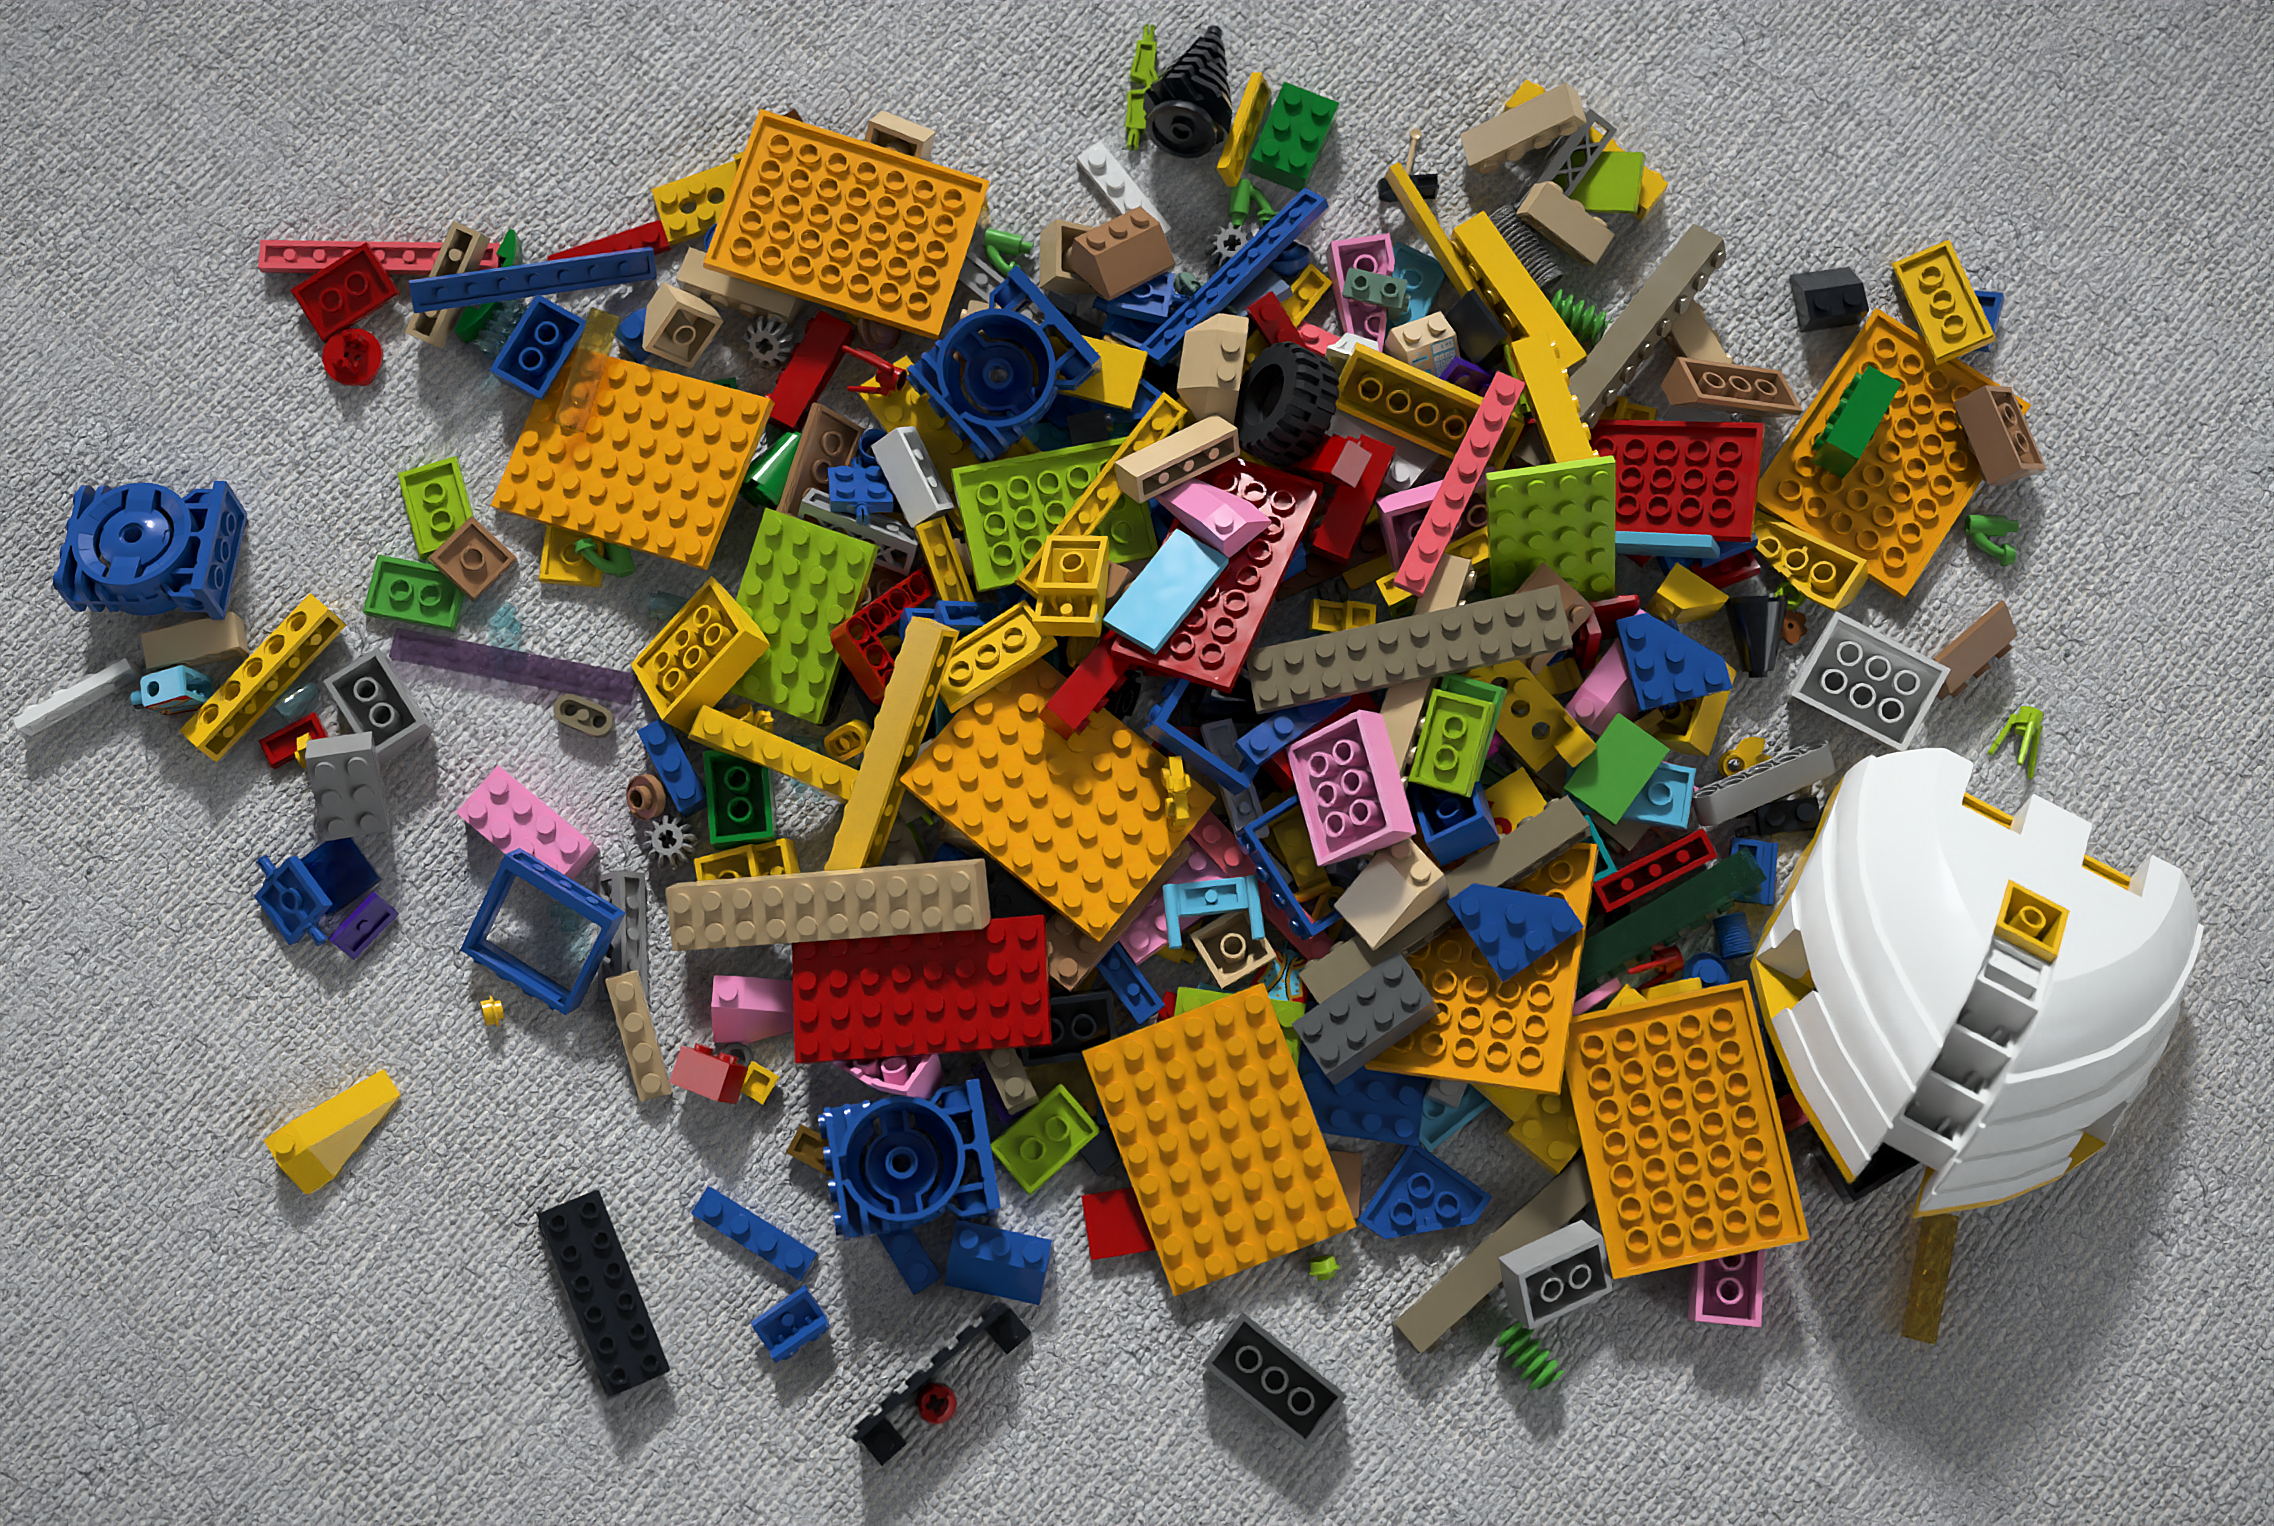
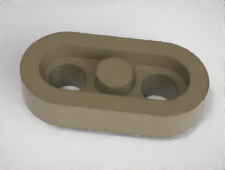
[553,694,615,738]

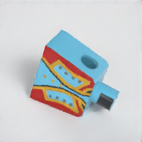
[131,665,214,715]
[1249,940,1309,1009]

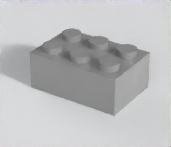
[323,647,435,765]
[305,731,390,841]
[1498,1220,1613,1330]

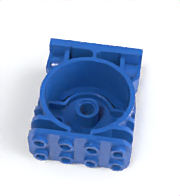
[906,265,1102,463]
[53,481,248,620]
[818,1079,1001,1241]

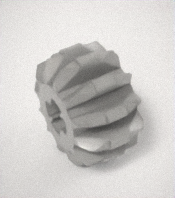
[1206,222,1254,271]
[742,315,795,367]
[643,815,697,869]

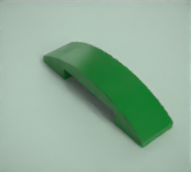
[454,228,523,344]

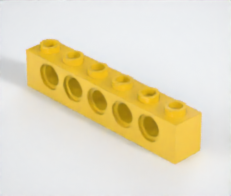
[179,593,347,763]

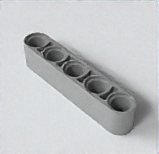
[1692,740,1836,827]

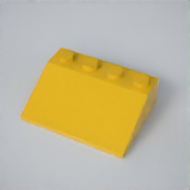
[630,576,770,734]

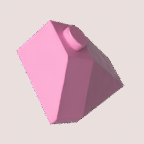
[1325,233,1395,353]
[1154,477,1271,559]
[1564,609,1646,736]
[711,975,794,1045]
[830,1054,944,1099]

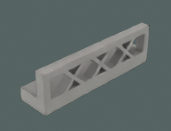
[1511,108,1617,212]
[797,488,920,576]
[596,870,648,1002]

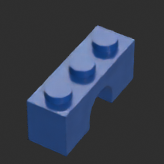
[637,718,707,818]

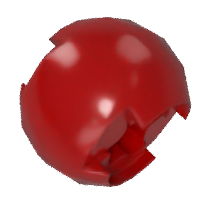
[915,1382,957,1425]

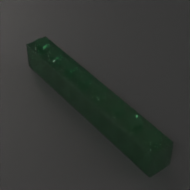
[1576,847,1767,995]

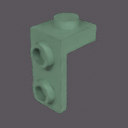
[1342,267,1411,322]

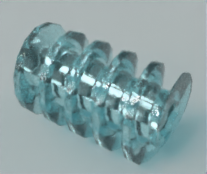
[471,299,527,361]

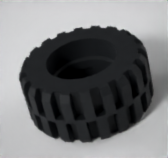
[1233,341,1340,466]

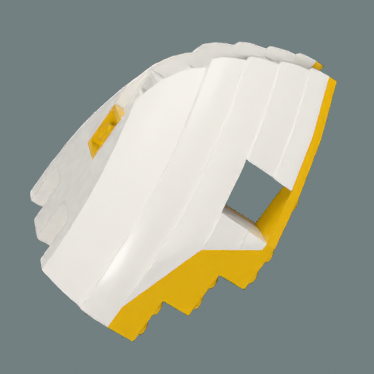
[1750,748,2204,1218]

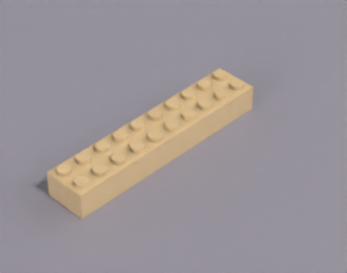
[665,859,991,951]

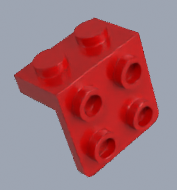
[1571,595,1640,670]

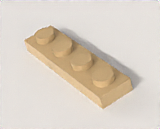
[605,969,672,1102]

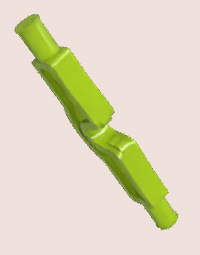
[1125,24,1158,151]

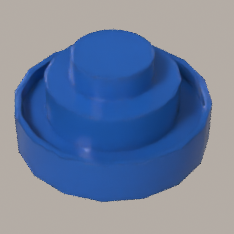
[1268,241,1310,277]
[1681,952,1730,989]

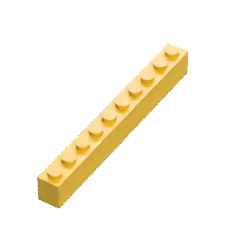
[823,616,960,871]

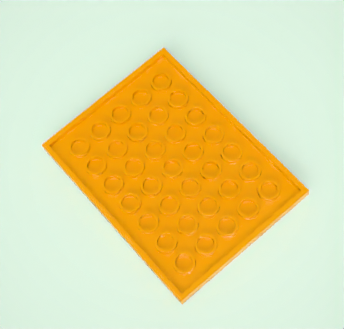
[703,109,990,340]
[1756,308,2031,600]
[490,347,775,571]
[899,657,1217,944]
[1364,825,1599,1096]
[1564,980,1810,1279]
[1082,983,1357,1297]

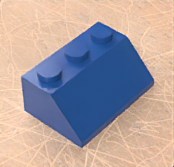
[489,294,590,401]
[945,1220,1053,1305]

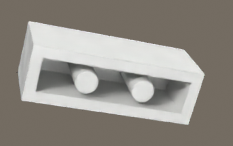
[871,426,955,528]

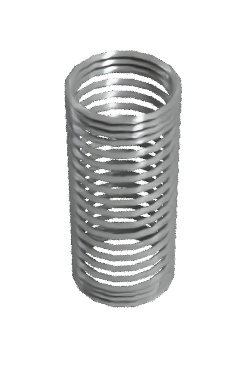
[1489,205,1564,294]

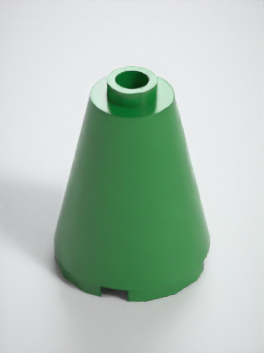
[738,431,802,511]

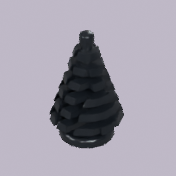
[1143,25,1232,159]

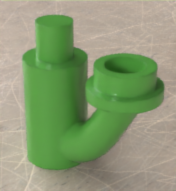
[1228,178,1278,229]
[983,228,1034,277]
[1965,515,2019,566]
[574,538,636,578]

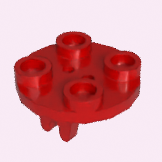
[322,328,384,386]

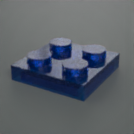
[300,837,383,917]

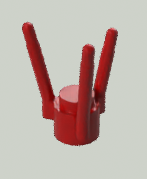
[842,345,908,397]
[1600,944,1684,993]

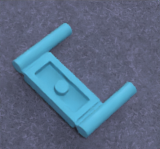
[1162,875,1265,949]

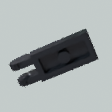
[1733,796,1821,838]

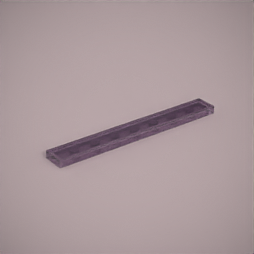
[389,628,638,706]

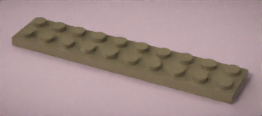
[1246,585,1573,715]

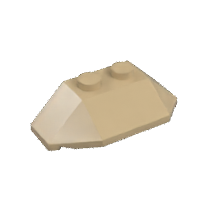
[1176,313,1249,425]

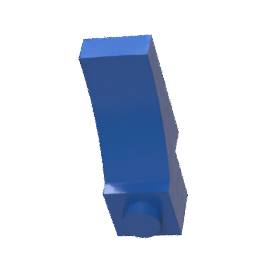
[897,600,999,643]

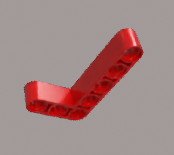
[830,564,936,705]

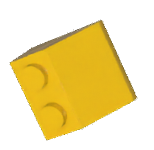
[1645,562,1729,624]

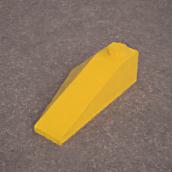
[1753,511,1868,612]
[263,1069,401,1196]

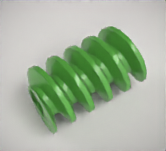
[1551,289,1612,348]
[1495,1320,1565,1392]

